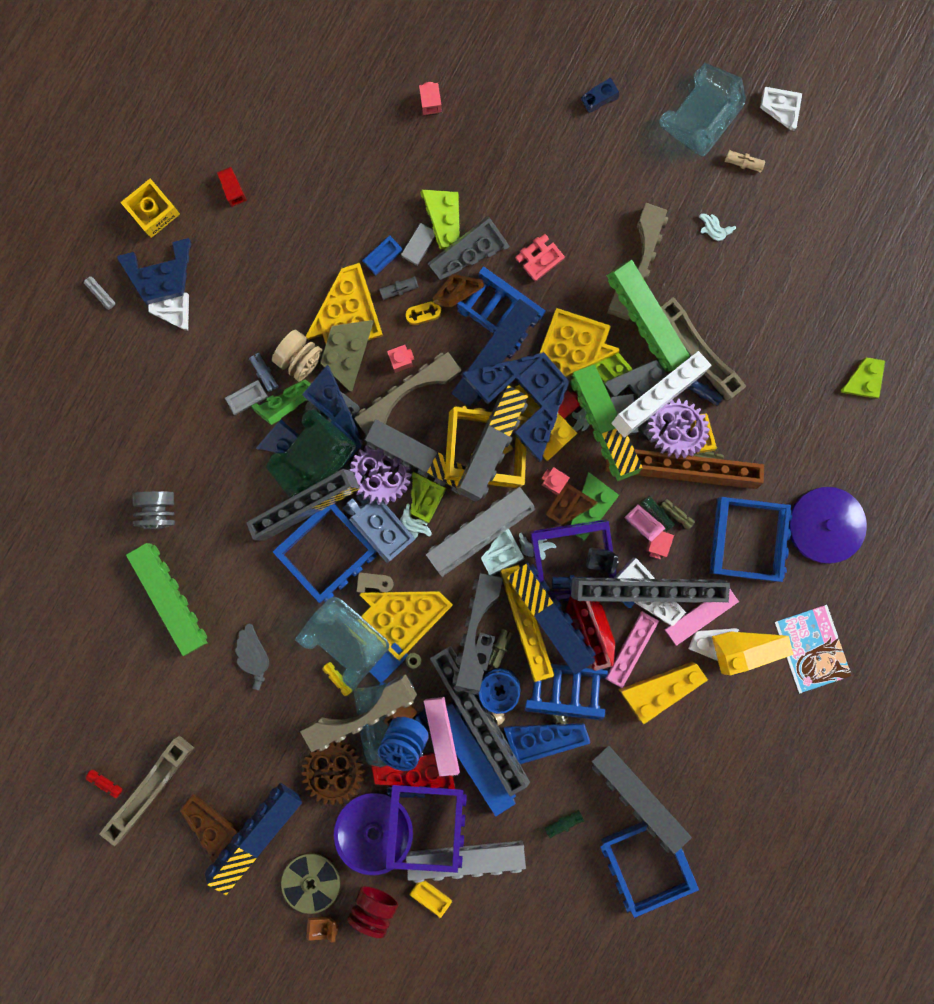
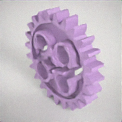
[646,399,710,459]
[349,446,412,505]

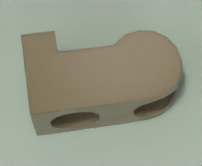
[357,573,394,593]

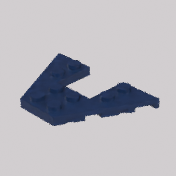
[461,352,569,462]
[257,365,363,471]

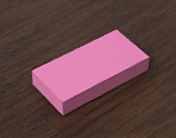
[624,505,665,541]

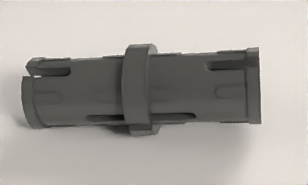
[379,276,419,300]

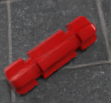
[86,770,123,798]

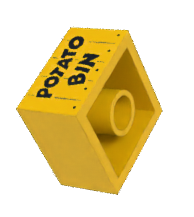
[121,178,180,238]

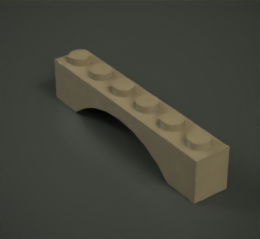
[607,203,669,320]
[661,297,746,402]
[354,352,462,434]
[300,674,417,752]
[99,736,194,847]

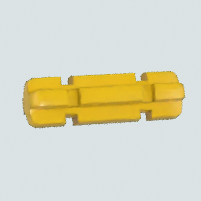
[322,662,353,696]

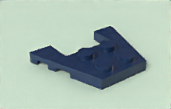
[117,238,191,305]

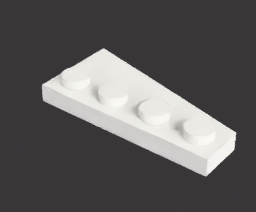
[614,557,686,626]

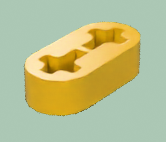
[406,302,441,325]

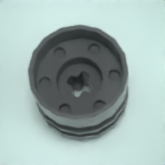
[132,491,175,529]

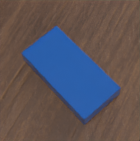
[362,236,403,276]
[368,642,408,683]

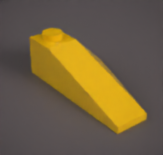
[515,384,577,461]
[712,631,794,675]

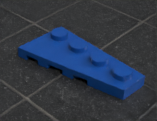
[504,723,590,764]

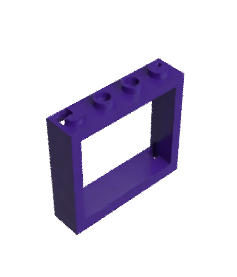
[530,519,617,601]
[386,785,467,873]

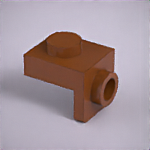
[306,917,338,943]

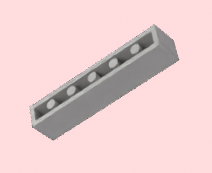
[426,487,535,577]
[406,841,526,883]

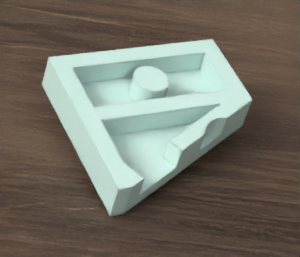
[481,529,524,576]

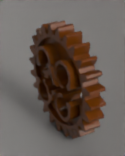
[301,741,365,805]

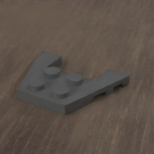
[603,360,673,440]

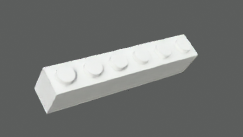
[611,351,712,438]

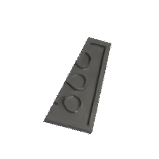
[428,216,510,280]

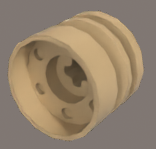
[272,330,323,381]

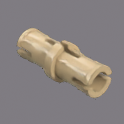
[725,150,765,173]

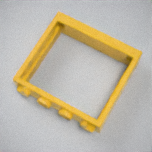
[444,406,528,488]

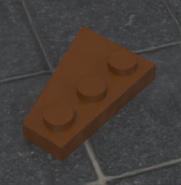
[180,794,239,863]

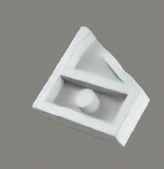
[760,87,802,131]
[149,293,189,330]
[688,628,739,661]

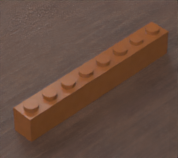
[605,449,764,489]

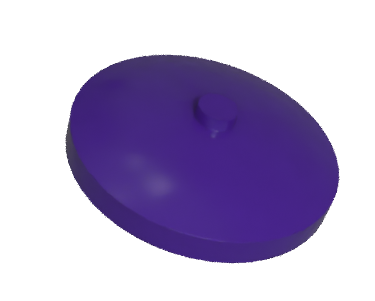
[788,487,867,563]
[334,793,413,875]

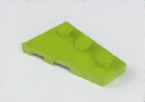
[420,190,460,249]

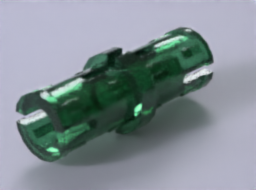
[641,495,675,532]
[544,810,584,839]

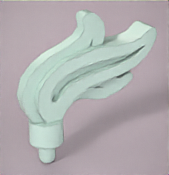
[699,214,736,241]
[572,408,589,431]
[400,504,432,538]
[519,533,556,560]

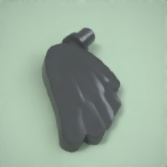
[235,624,269,690]

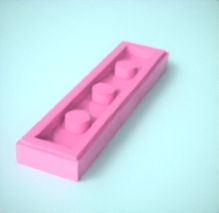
[664,589,739,646]
[605,611,659,688]
[424,697,460,776]

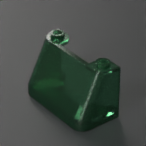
[265,410,356,498]

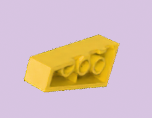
[618,662,708,724]

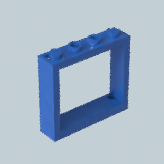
[709,497,792,582]
[273,503,377,603]
[600,821,699,918]

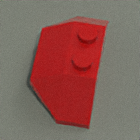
[565,596,615,671]

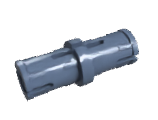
[249,353,279,392]

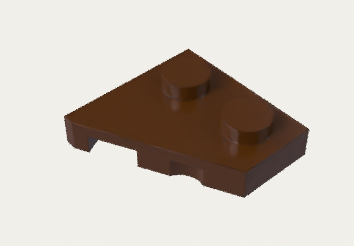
[433,274,484,307]
[546,483,598,526]

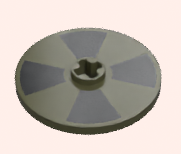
[281,853,340,914]

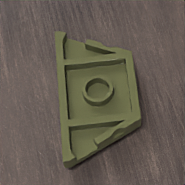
[321,320,374,391]

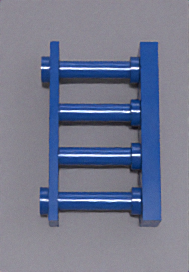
[457,266,546,351]
[524,664,608,721]

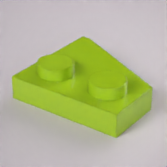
[595,353,632,390]
[841,357,885,399]
[411,472,446,523]

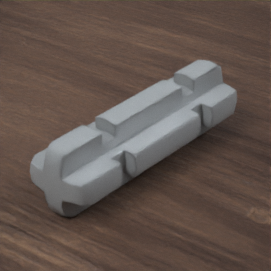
[84,276,115,310]

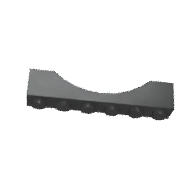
[452,573,503,695]

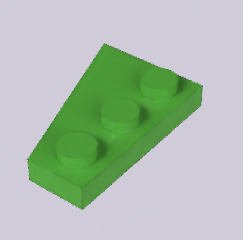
[251,380,311,425]
[570,472,619,541]

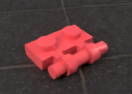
[515,234,565,282]

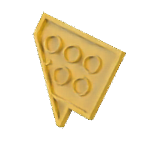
[306,263,383,344]
[540,308,619,378]
[358,591,453,660]

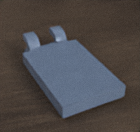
[343,493,415,563]

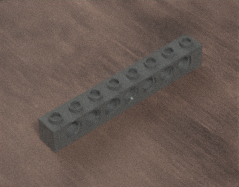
[571,577,730,603]
[430,646,530,797]

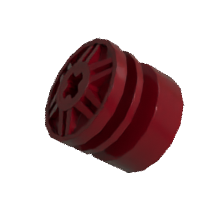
[347,886,399,938]

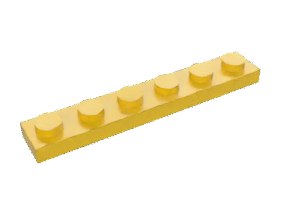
[500,565,554,683]

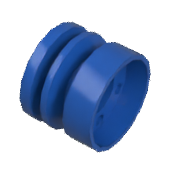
[479,668,521,714]
[378,717,428,771]

